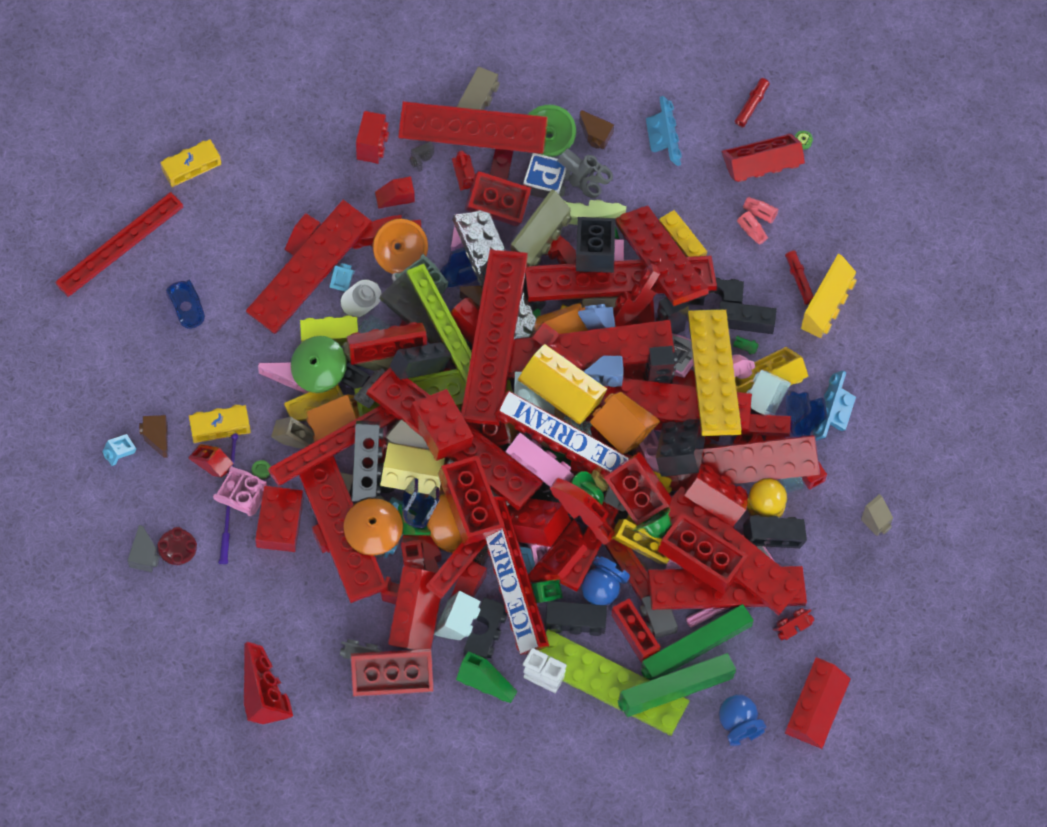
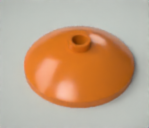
[373,219,428,274]
[427,493,462,551]
[344,498,403,555]

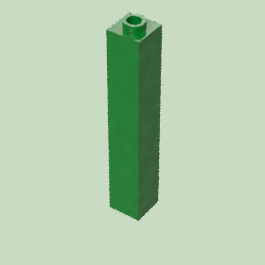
[641,604,754,681]
[618,653,736,717]

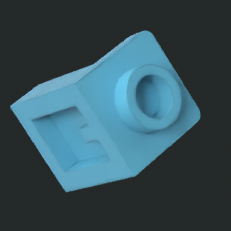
[329,263,355,292]
[103,434,136,466]

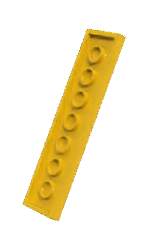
[688,310,741,436]

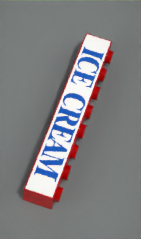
[494,391,629,478]
[485,497,550,655]

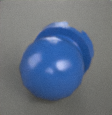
[581,556,630,605]
[718,694,767,746]

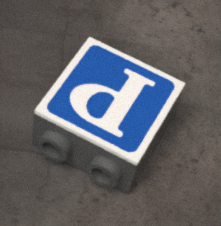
[523,153,571,199]

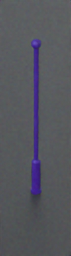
[218,433,238,564]

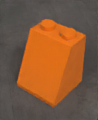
[534,303,588,334]
[590,392,660,454]
[306,395,360,442]

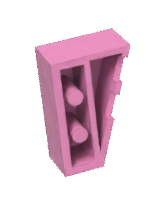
[506,433,574,487]

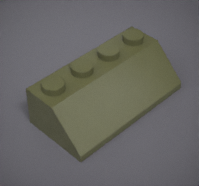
[511,189,572,266]

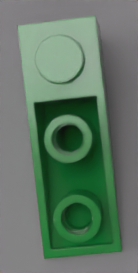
[456,652,517,703]

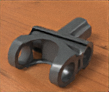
[557,148,613,198]

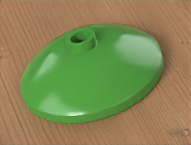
[528,105,576,157]
[291,336,347,393]

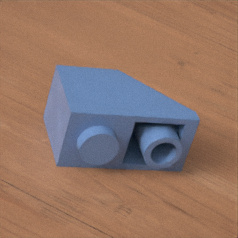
[578,304,615,330]
[584,356,623,387]

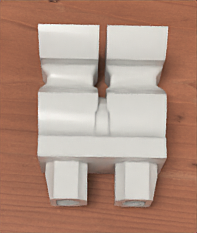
[523,648,567,694]

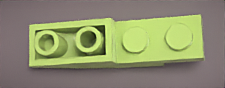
[565,200,626,225]

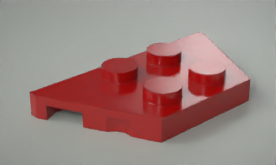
[528,520,588,583]

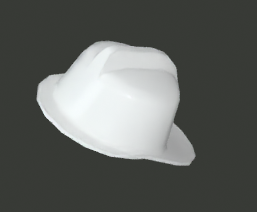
[341,280,382,317]

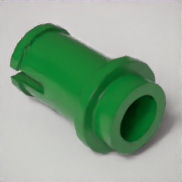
[733,336,759,355]

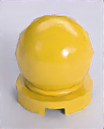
[747,478,787,518]

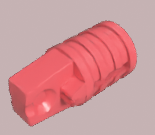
[743,197,778,224]
[737,211,768,245]

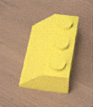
[380,442,445,496]

